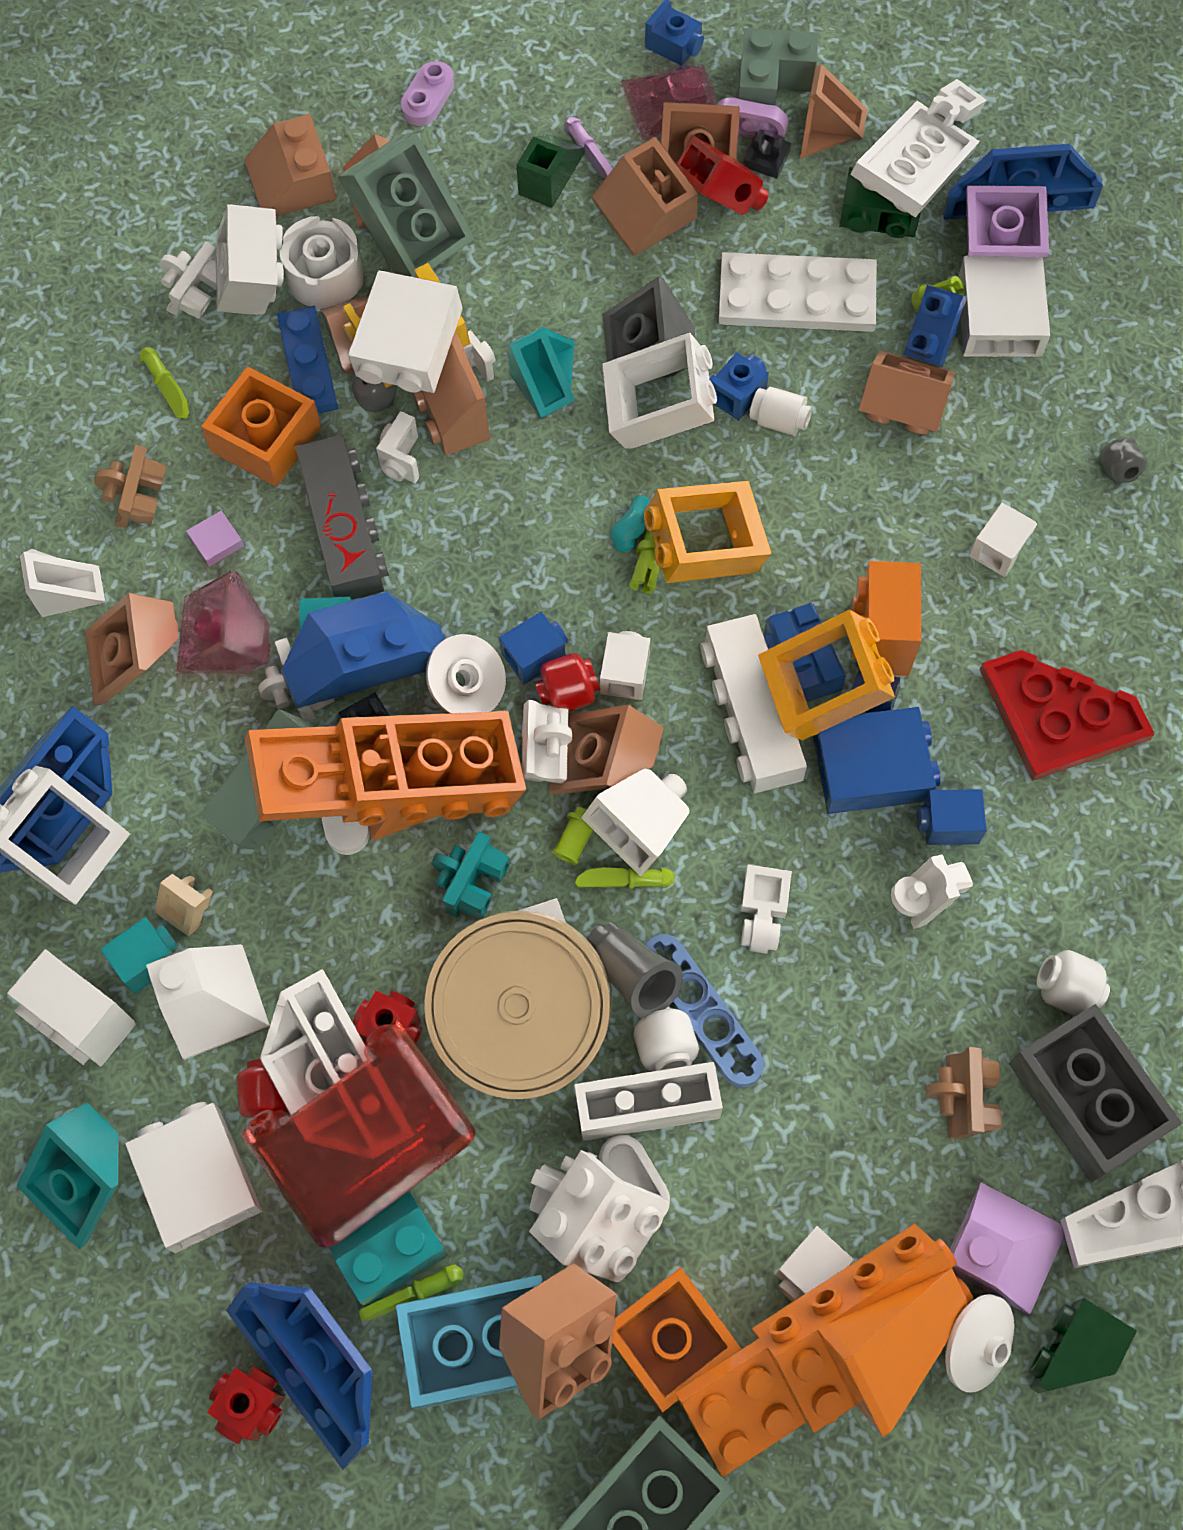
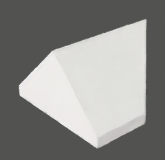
[20,549,105,617]

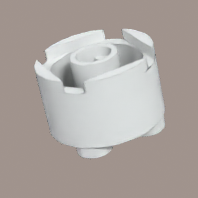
[280,216,364,311]

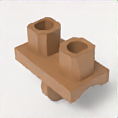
[94,445,167,528]
[926,1047,1002,1139]

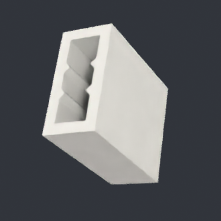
[958,256,1050,357]
[348,270,462,393]
[125,1102,263,1253]

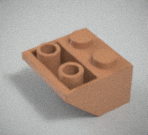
[592,137,698,256]
[499,1263,617,1420]

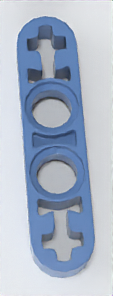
[646,934,764,1088]

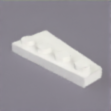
[1060,1160,1183,1268]

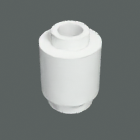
[750,387,812,436]

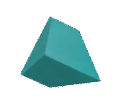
[507,327,575,418]

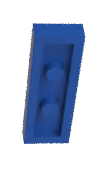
[277,306,339,414]

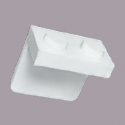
[529,1150,669,1282]

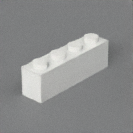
[700,614,807,793]

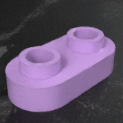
[401,61,455,126]
[717,97,789,138]

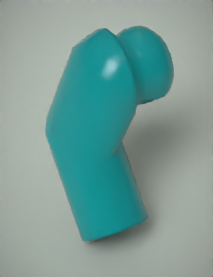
[610,495,650,552]

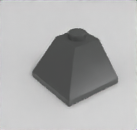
[603,276,696,377]

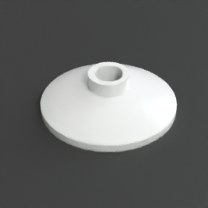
[426,634,506,714]
[945,1294,1014,1392]

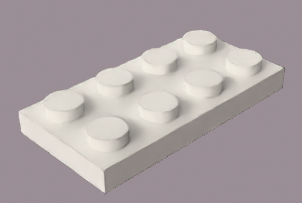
[850,101,980,217]
[719,252,877,332]

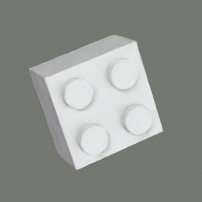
[215,204,283,315]
[7,949,137,1067]

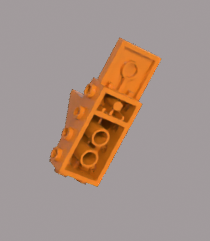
[245,711,526,840]
[675,1223,974,1478]

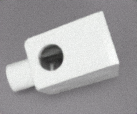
[581,769,690,877]

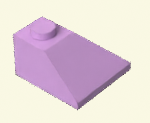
[966,186,1049,257]
[950,1183,1065,1315]

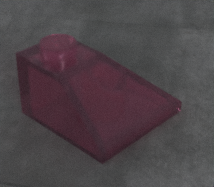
[621,63,715,140]
[176,570,270,674]

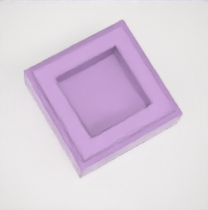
[186,511,244,567]

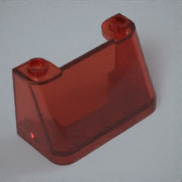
[240,1020,476,1248]

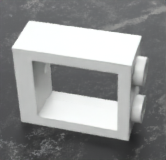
[603,332,717,449]
[0,766,130,905]

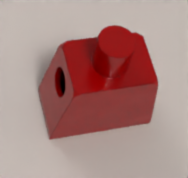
[676,135,769,215]

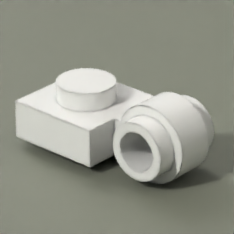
[741,865,792,954]

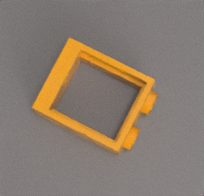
[644,481,771,583]
[758,609,895,741]

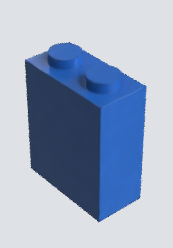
[813,707,940,814]

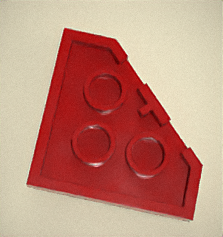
[979,650,1155,781]

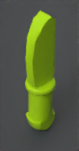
[140,347,189,419]
[574,867,676,889]
[358,1264,464,1322]

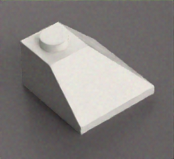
[146,945,270,1060]

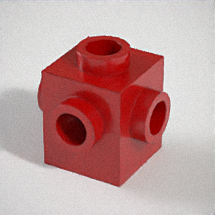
[353,990,423,1062]
[207,1365,285,1444]

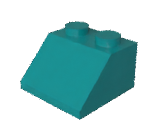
[319,1174,448,1307]

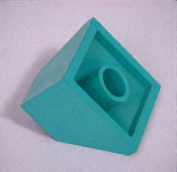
[17,1102,119,1249]

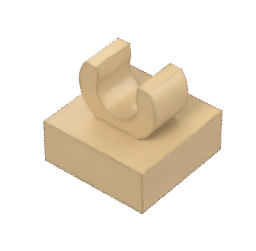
[154,874,213,936]

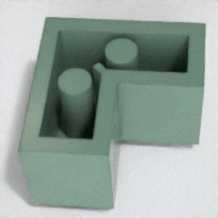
[738,28,819,106]

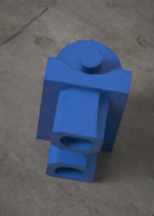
[903,285,967,367]

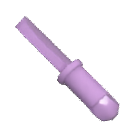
[564,117,613,179]

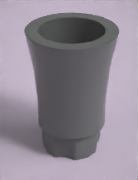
[587,922,683,1018]

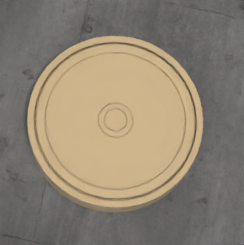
[424,911,612,1099]

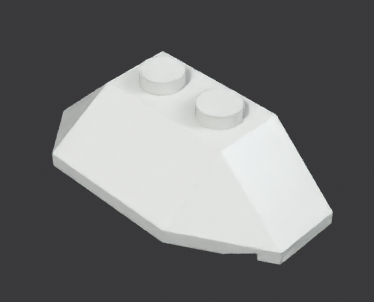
[260,969,414,1158]

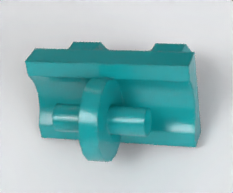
[431,831,511,919]

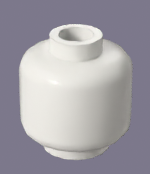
[1037,950,1110,1016]
[634,1006,699,1072]

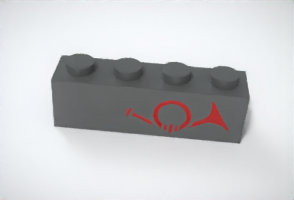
[295,434,389,600]

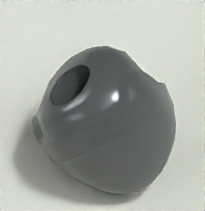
[352,376,397,412]
[1099,437,1147,484]

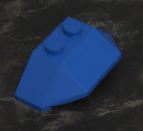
[943,143,1103,220]
[281,592,445,709]
[0,706,112,873]
[226,1283,374,1470]

